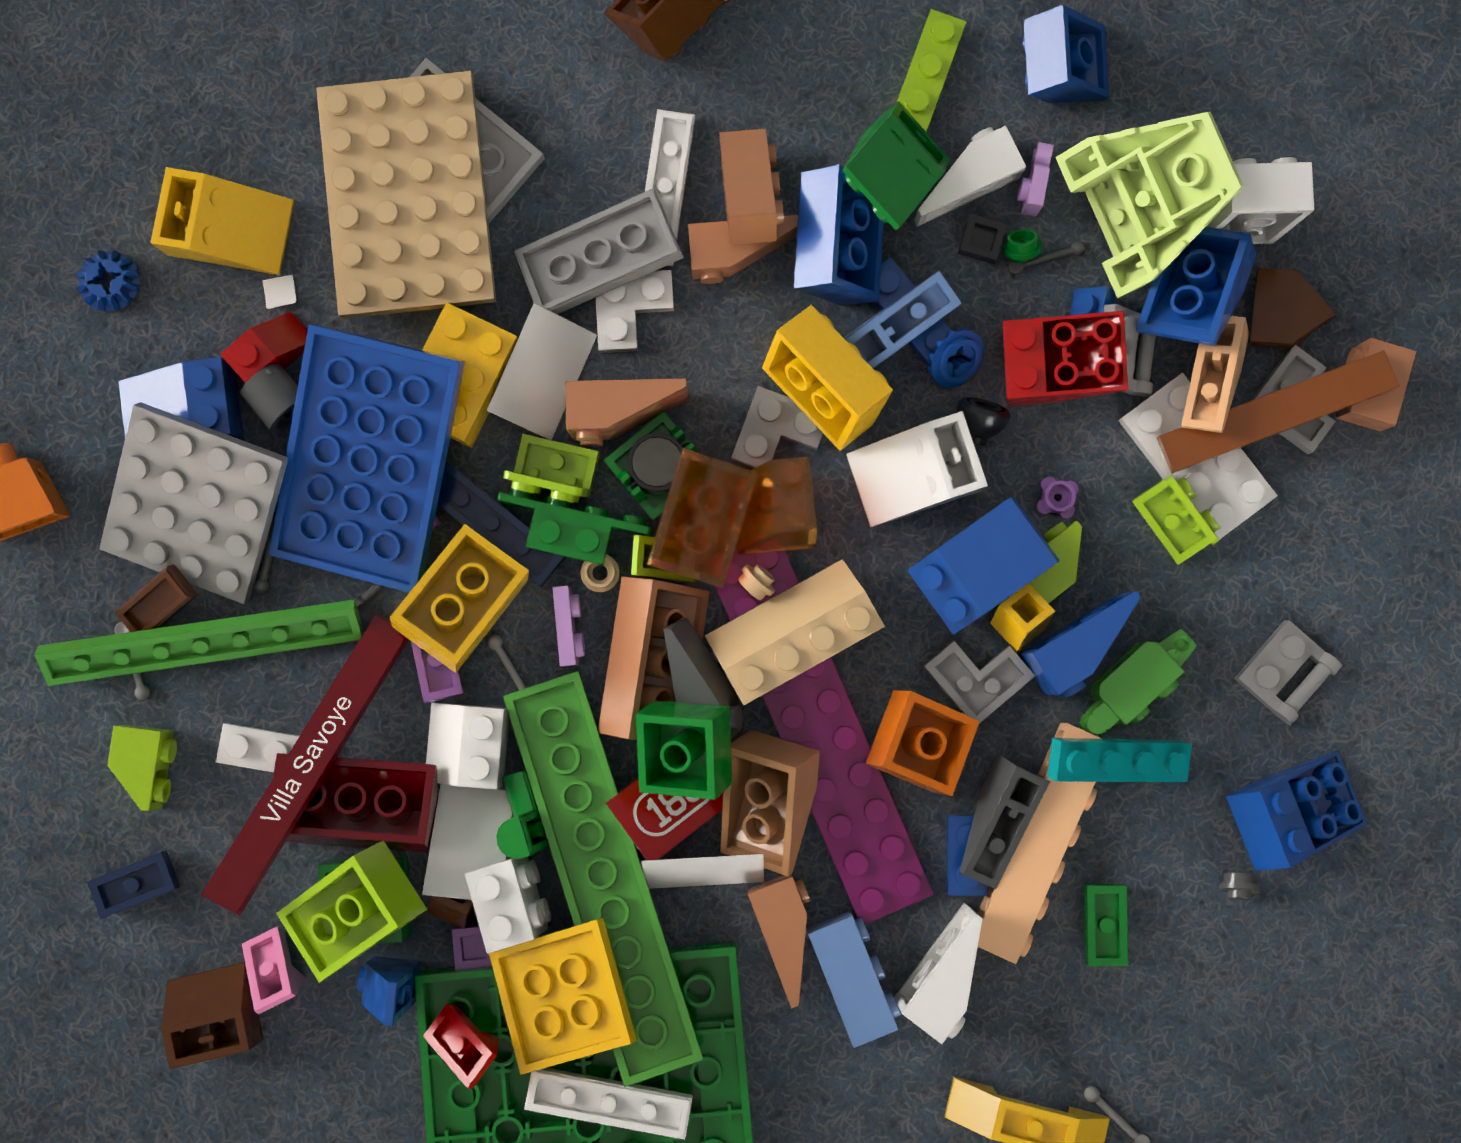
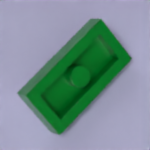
[1084,883,1128,966]

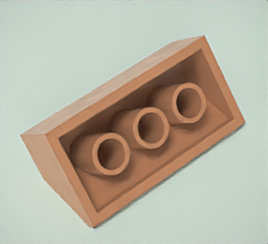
[598,577,710,740]

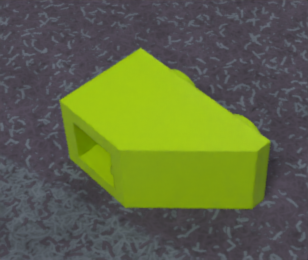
[1029,521,1082,604]
[107,725,177,811]

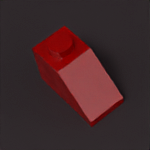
[220,311,308,383]

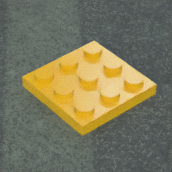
[489,918,637,1075]

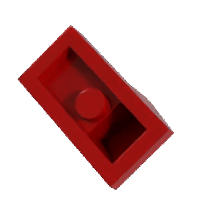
[423,1003,499,1089]

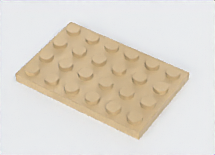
[316,71,496,319]

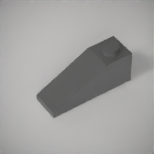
[663,618,743,739]
[960,754,1050,889]

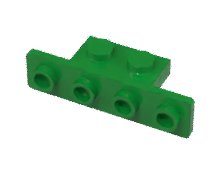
[497,488,653,566]

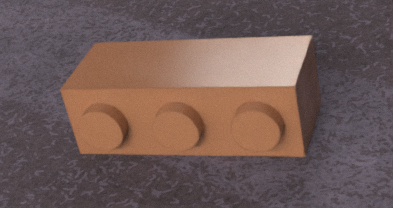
[719,129,784,245]

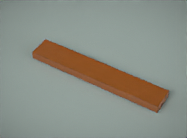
[1157,350,1400,474]

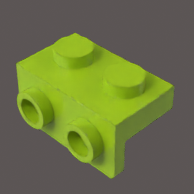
[1132,474,1221,565]

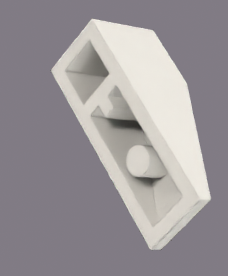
[914,126,1026,227]

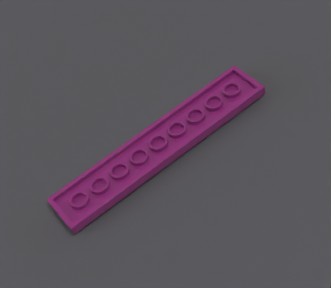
[705,533,934,924]

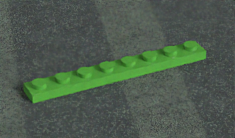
[34,599,364,686]

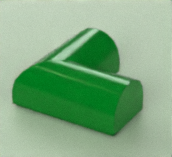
[496,770,549,859]

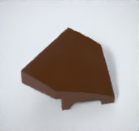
[1250,268,1336,348]

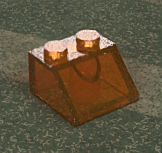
[731,457,817,555]

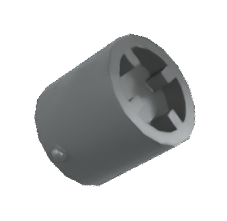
[240,364,298,432]

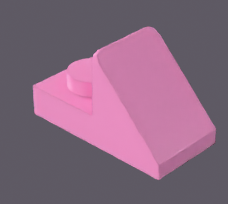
[242,926,306,1015]

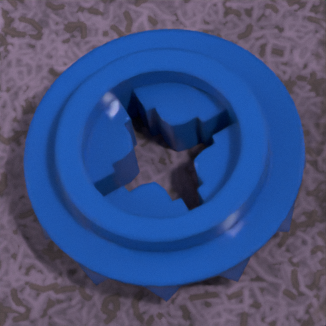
[76,250,140,312]
[927,327,984,388]

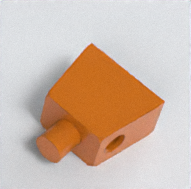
[0,443,70,541]

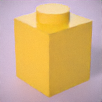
[990,583,1055,652]

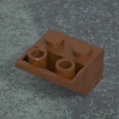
[161,962,264,1069]

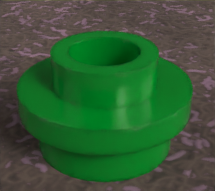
[1003,229,1042,263]

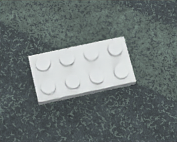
[1118,373,1278,540]

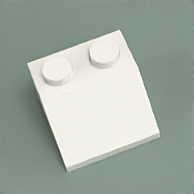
[426,702,509,790]

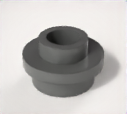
[1219,873,1261,901]

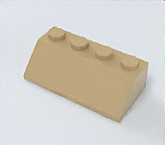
[705,559,885,706]

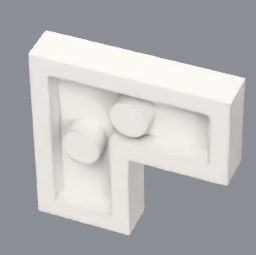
[596,270,674,353]

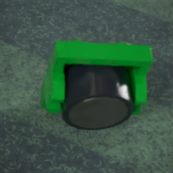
[603,411,713,522]

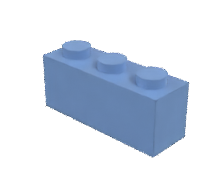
[806,910,901,1048]

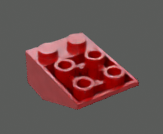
[1003,311,1129,406]

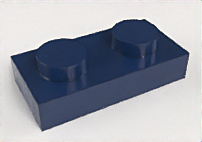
[87,850,180,919]

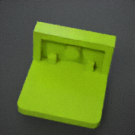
[503,434,600,503]

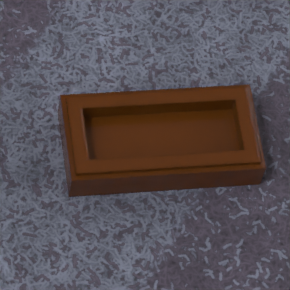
[114,564,198,632]

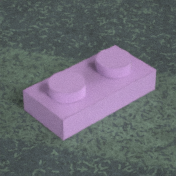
[552,586,585,667]

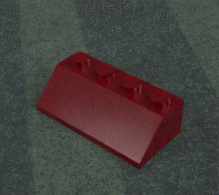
[272,753,438,853]

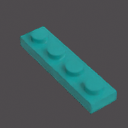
[1047,738,1192,782]

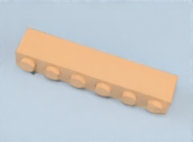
[977,723,1102,964]

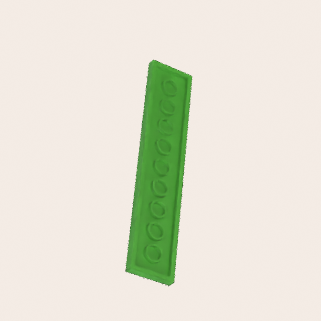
[503,671,704,1087]

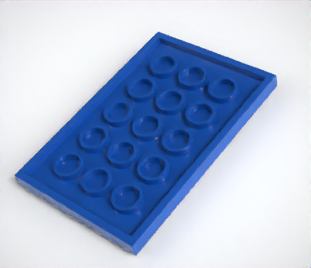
[269,324,465,593]

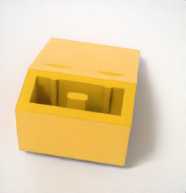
[151,167,295,275]

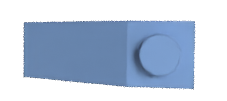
[844,271,962,368]

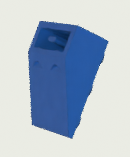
[1226,751,1367,871]

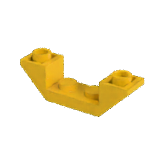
[944,1077,1110,1143]

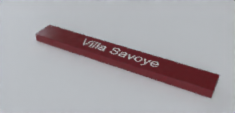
[201,614,409,916]

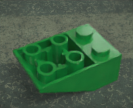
[842,101,950,230]

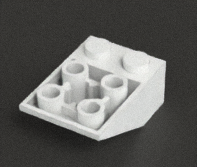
[846,411,988,528]

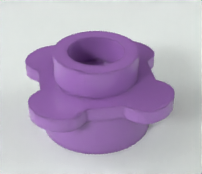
[1036,477,1079,519]

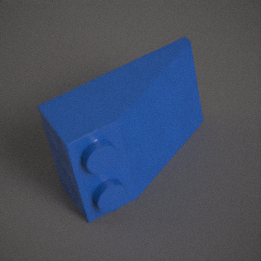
[1136,227,1256,346]
[118,357,244,441]
[907,495,1060,635]
[1018,590,1141,698]

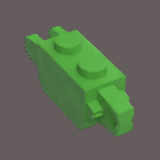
[1078,629,1197,736]

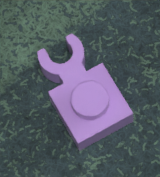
[1017,142,1054,217]

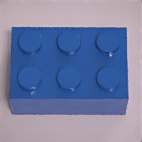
[794,165,884,306]

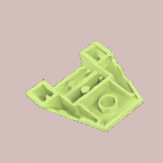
[1055,112,1244,298]

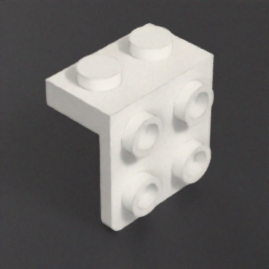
[464,857,551,954]

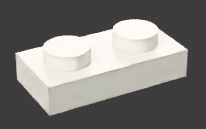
[216,723,299,772]

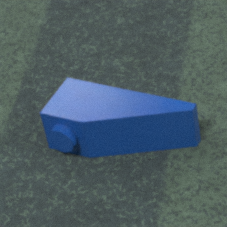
[357,956,421,1026]

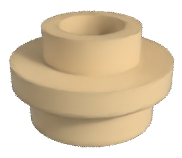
[580,554,620,592]
[738,564,775,600]

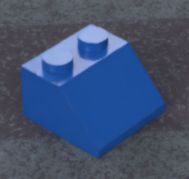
[1023,5,1110,103]

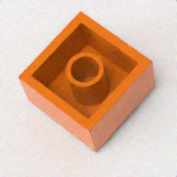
[865,690,980,796]

